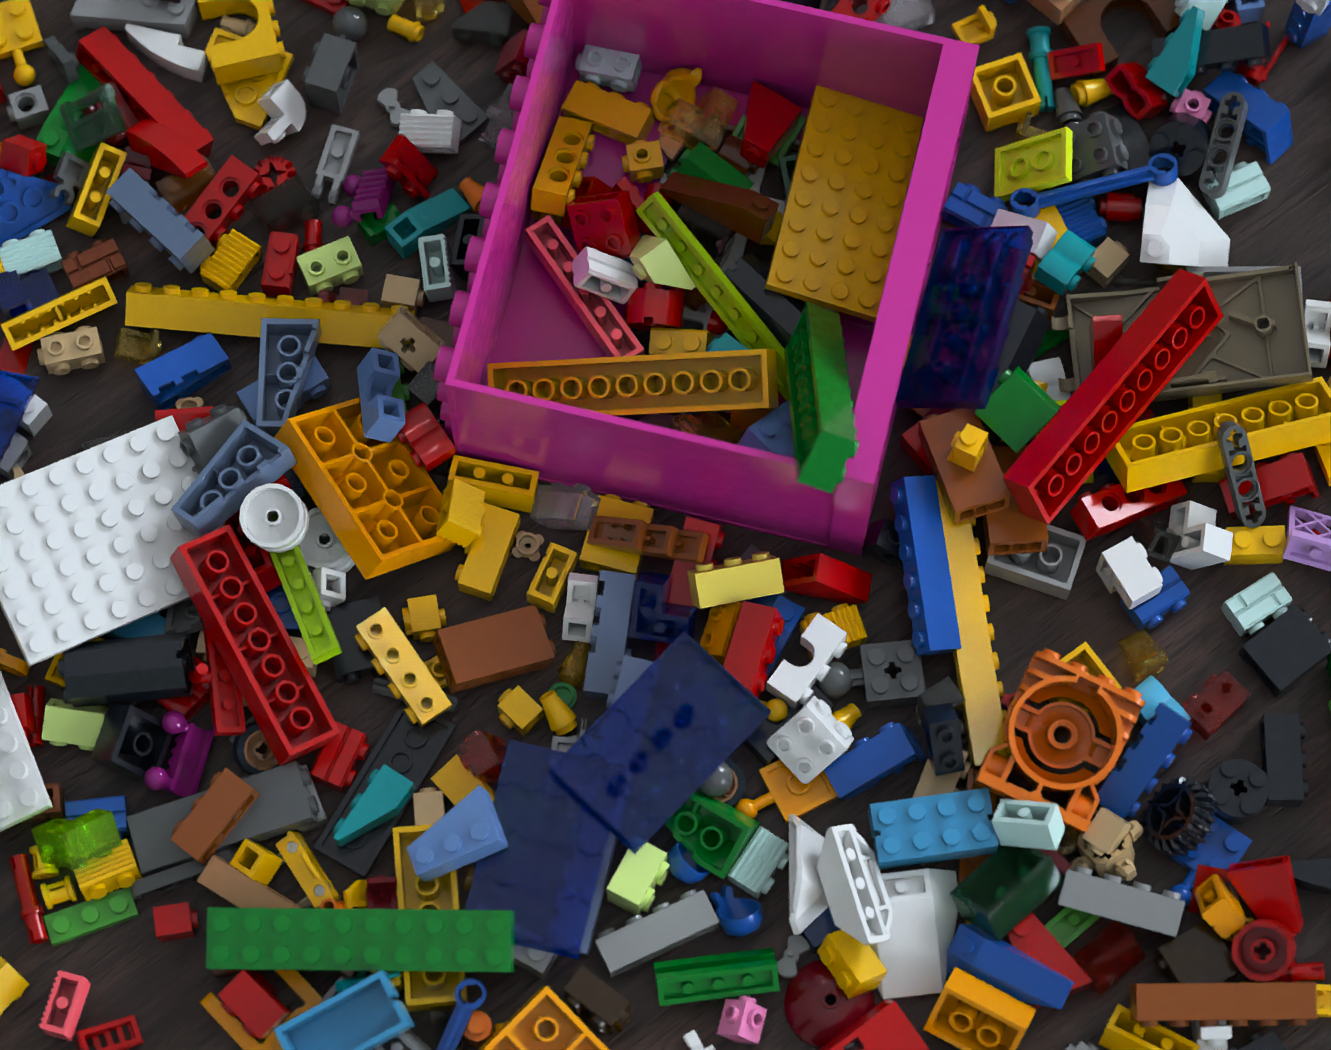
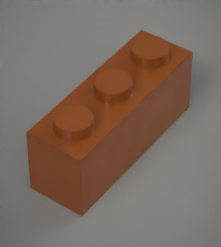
[170,768,260,865]

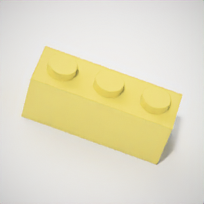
[687,551,784,609]

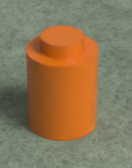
[463,1011,493,1047]

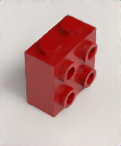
[566,190,641,259]

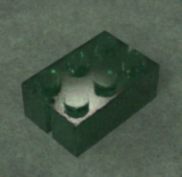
[949,845,1064,941]

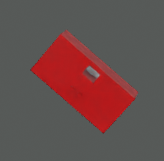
[819,998,930,1050]

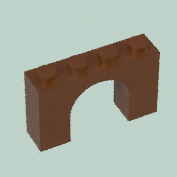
[1058,0,1181,79]

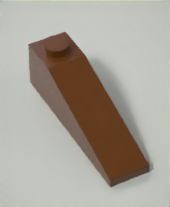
[659,171,779,244]

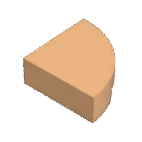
[660,123,688,162]

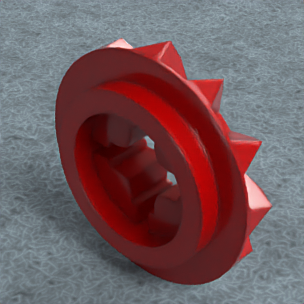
[252,155,297,199]

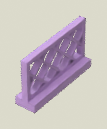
[1283,505,1331,571]

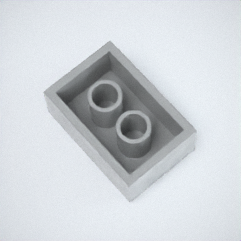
[984,525,1086,600]

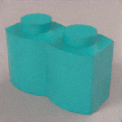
[1034,230,1097,296]

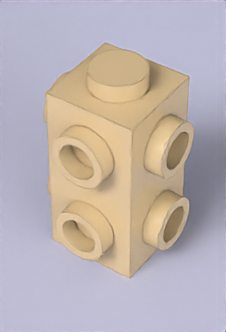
[37,326,106,375]

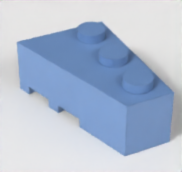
[407,785,509,882]

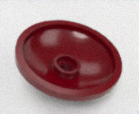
[784,960,875,1048]

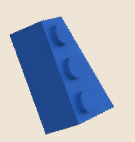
[1203,71,1294,165]
[134,333,232,410]
[824,722,928,801]

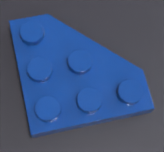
[0,168,72,247]

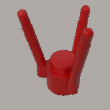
[1236,21,1289,86]

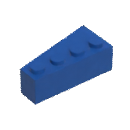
[1098,702,1193,819]

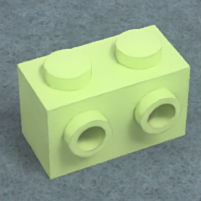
[296,235,364,296]
[42,698,109,751]

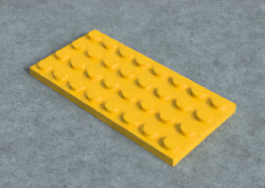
[764,85,924,322]

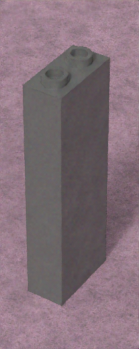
[126,761,320,876]

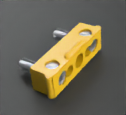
[275,831,340,908]

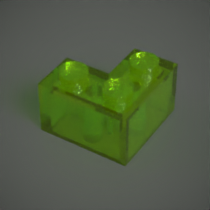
[31,808,122,870]

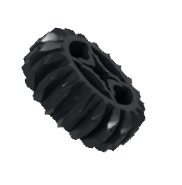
[1141,776,1218,858]

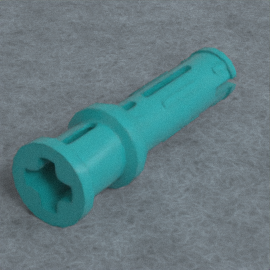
[1026,26,1055,112]

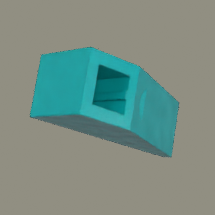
[1145,5,1205,98]
[385,188,471,260]
[333,764,415,847]

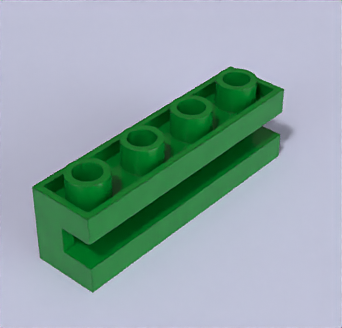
[653,947,780,1006]

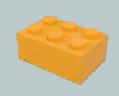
[923,967,1037,1050]

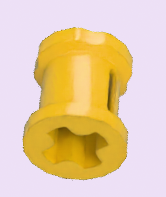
[29,844,59,880]
[40,875,77,910]

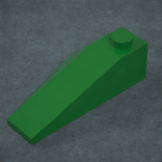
[36,65,103,167]
[635,767,760,879]

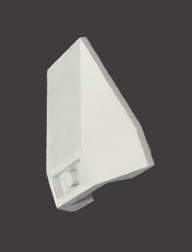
[869,868,960,1000]

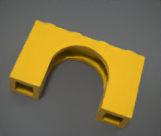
[198,0,286,85]

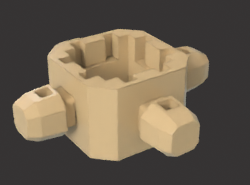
[1069,820,1143,881]

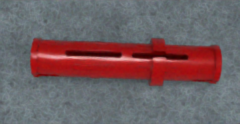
[8,854,49,945]

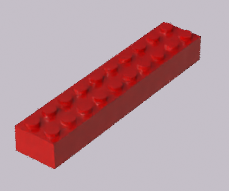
[1002,269,1224,525]

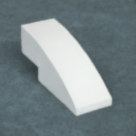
[125,23,208,83]

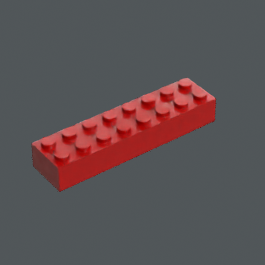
[170,524,341,766]

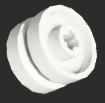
[239,483,310,553]
[299,507,355,573]

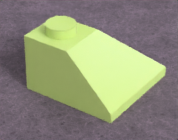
[629,234,696,290]

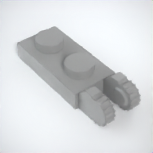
[312,124,360,204]

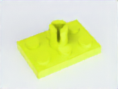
[994,126,1072,202]

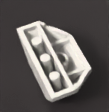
[788,814,829,935]
[817,824,892,945]

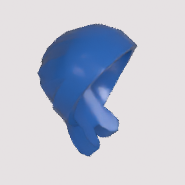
[667,841,710,885]
[710,885,763,937]

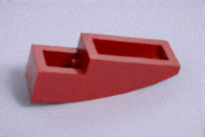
[126,118,208,179]

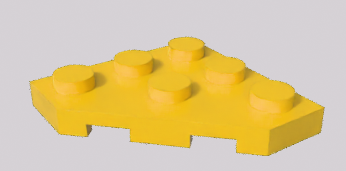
[205,27,294,130]

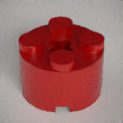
[625,283,685,331]
[1232,918,1296,982]

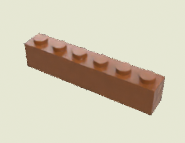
[1129,982,1317,1027]

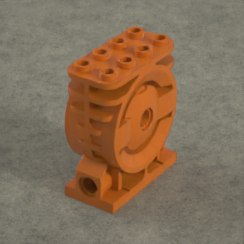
[972,648,1145,834]

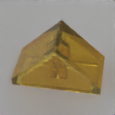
[1118,630,1169,682]

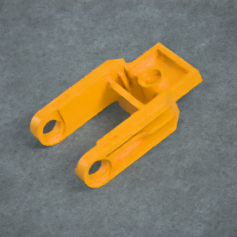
[199,970,324,1050]

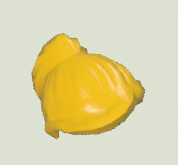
[650,67,702,123]

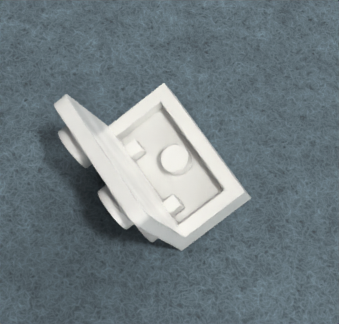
[767,696,854,784]

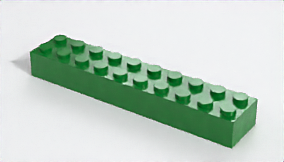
[784,302,859,494]
[206,907,515,972]

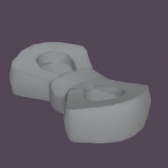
[377,88,410,127]
[777,935,811,978]

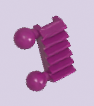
[331,167,396,228]
[144,711,214,798]

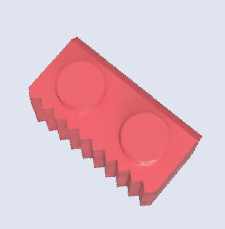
[39,970,91,1041]

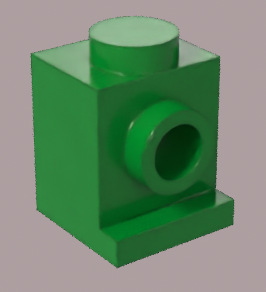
[355,202,400,247]

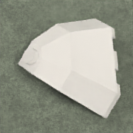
[1140,178,1230,267]

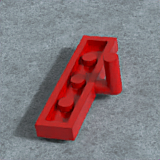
[189,622,246,736]

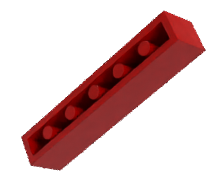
[75,26,214,159]

